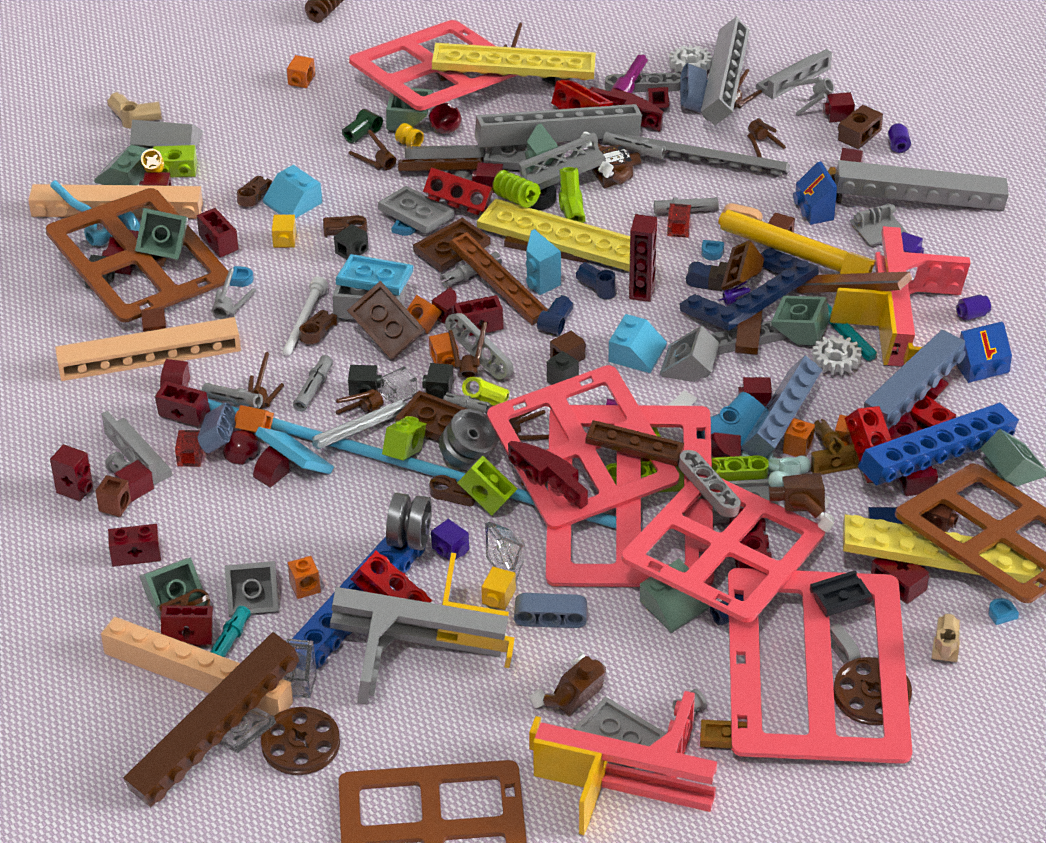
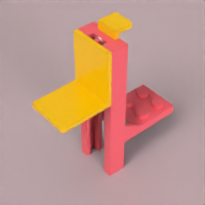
[830,226,971,366]
[529,691,717,835]

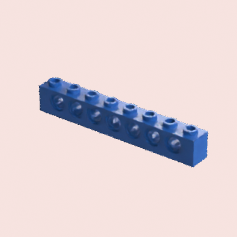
[858,402,1019,486]
[288,536,426,675]

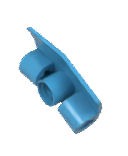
[697,392,765,451]

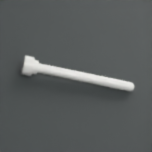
[283,277,328,356]

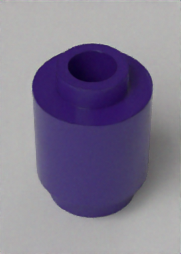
[888,123,911,153]
[956,294,991,321]

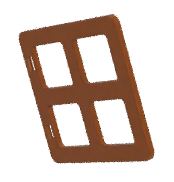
[46,188,229,323]
[895,463,1046,603]
[339,760,527,843]

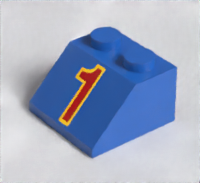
[793,161,837,225]
[956,321,1012,383]

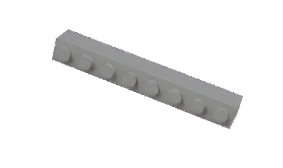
[701,16,750,126]
[475,104,642,148]
[835,160,1009,211]

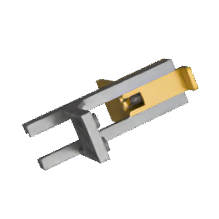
[330,553,515,705]

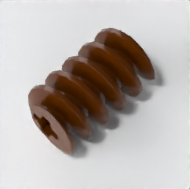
[305,0,344,23]

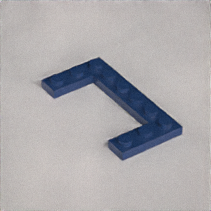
[679,248,819,331]

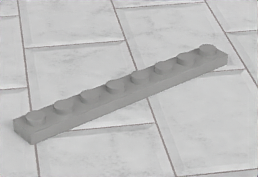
[625,134,790,176]

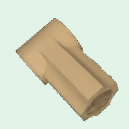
[107,92,162,128]
[931,614,960,662]

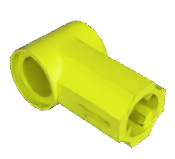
[462,377,510,406]

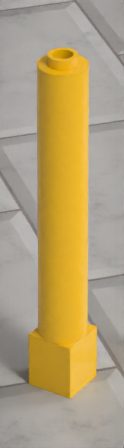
[718,209,876,274]

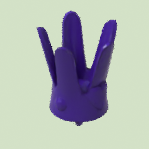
[718,281,751,307]

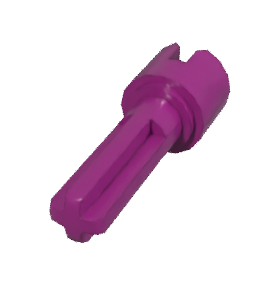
[611,54,648,94]

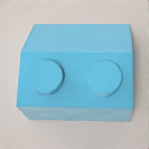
[263,165,322,219]
[526,229,561,295]
[608,314,667,373]

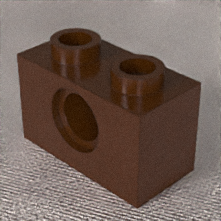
[838,105,883,150]

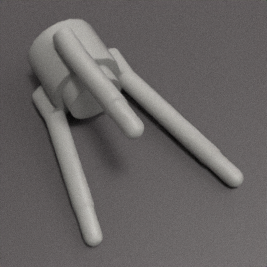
[783,76,834,115]
[211,268,256,319]

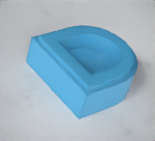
[391,219,416,236]
[701,240,724,261]
[229,266,254,287]
[988,598,1019,625]

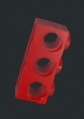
[551,79,613,109]
[423,167,493,215]
[910,395,956,431]
[844,406,892,484]
[350,550,432,603]

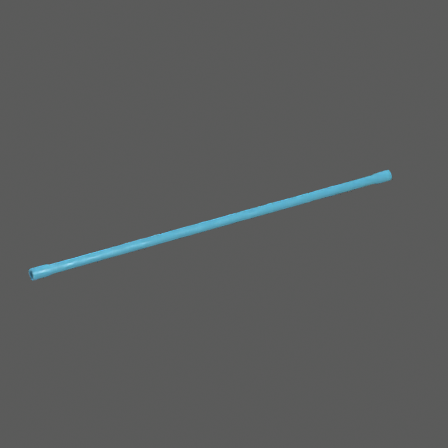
[208,398,642,529]

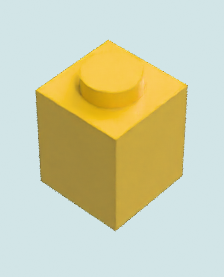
[272,214,297,248]
[481,566,516,610]

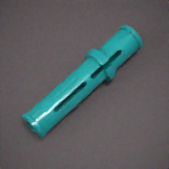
[210,605,251,657]

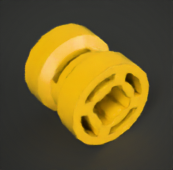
[395,123,424,147]
[141,149,164,172]

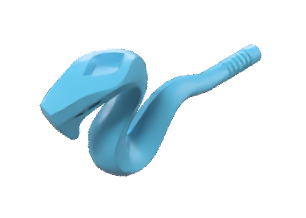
[50,180,140,246]

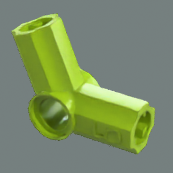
[559,167,585,223]

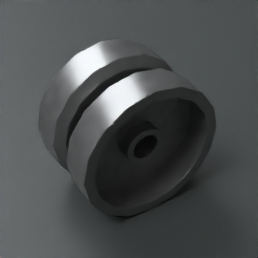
[439,409,499,470]
[386,493,432,550]

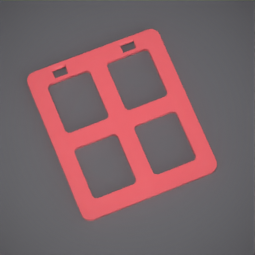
[349,20,517,111]
[487,365,679,530]
[621,474,825,622]

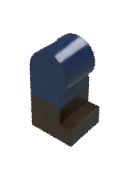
[685,261,728,291]

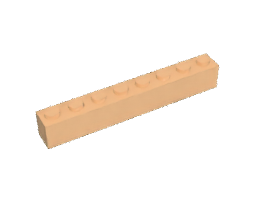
[28,184,203,219]
[55,317,241,381]
[101,616,293,717]

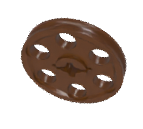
[833,657,912,725]
[261,707,340,775]

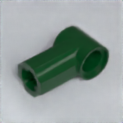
[342,109,383,144]

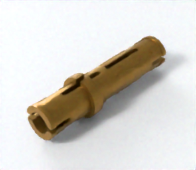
[814,419,845,454]

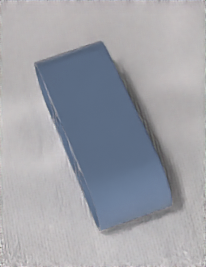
[680,63,707,113]
[198,402,236,453]
[514,593,587,628]

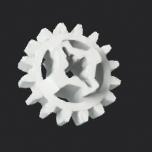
[669,45,712,73]
[812,335,862,375]

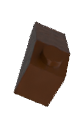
[721,240,764,291]

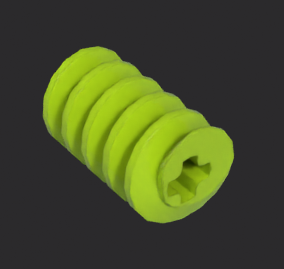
[493,170,541,208]

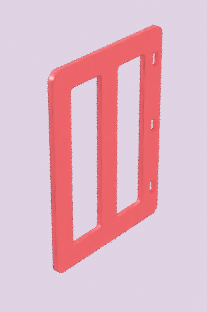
[546,405,714,587]
[728,568,912,764]

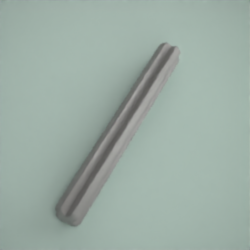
[312,400,407,449]

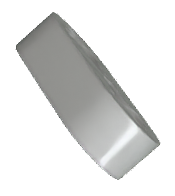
[830,623,861,665]

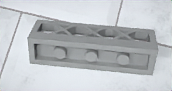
[756,49,832,99]
[518,133,606,190]
[101,411,172,485]

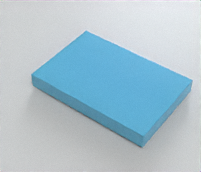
[336,254,413,296]
[255,427,334,474]

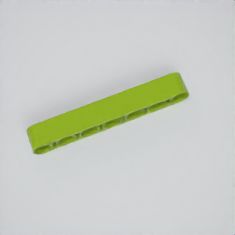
[606,455,769,493]

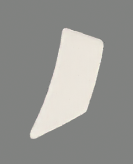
[666,391,698,406]

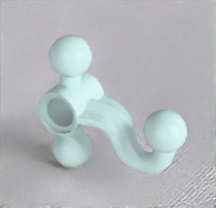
[741,451,811,487]

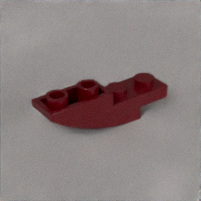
[589,87,664,131]
[508,441,588,509]

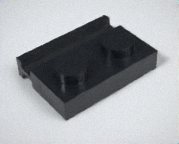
[809,570,872,617]

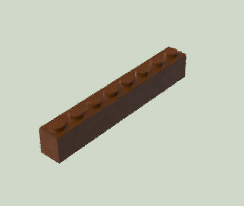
[123,632,299,808]

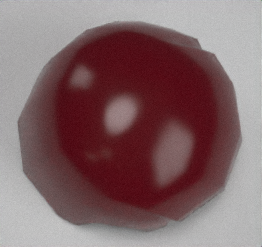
[429,103,462,134]
[223,430,260,465]

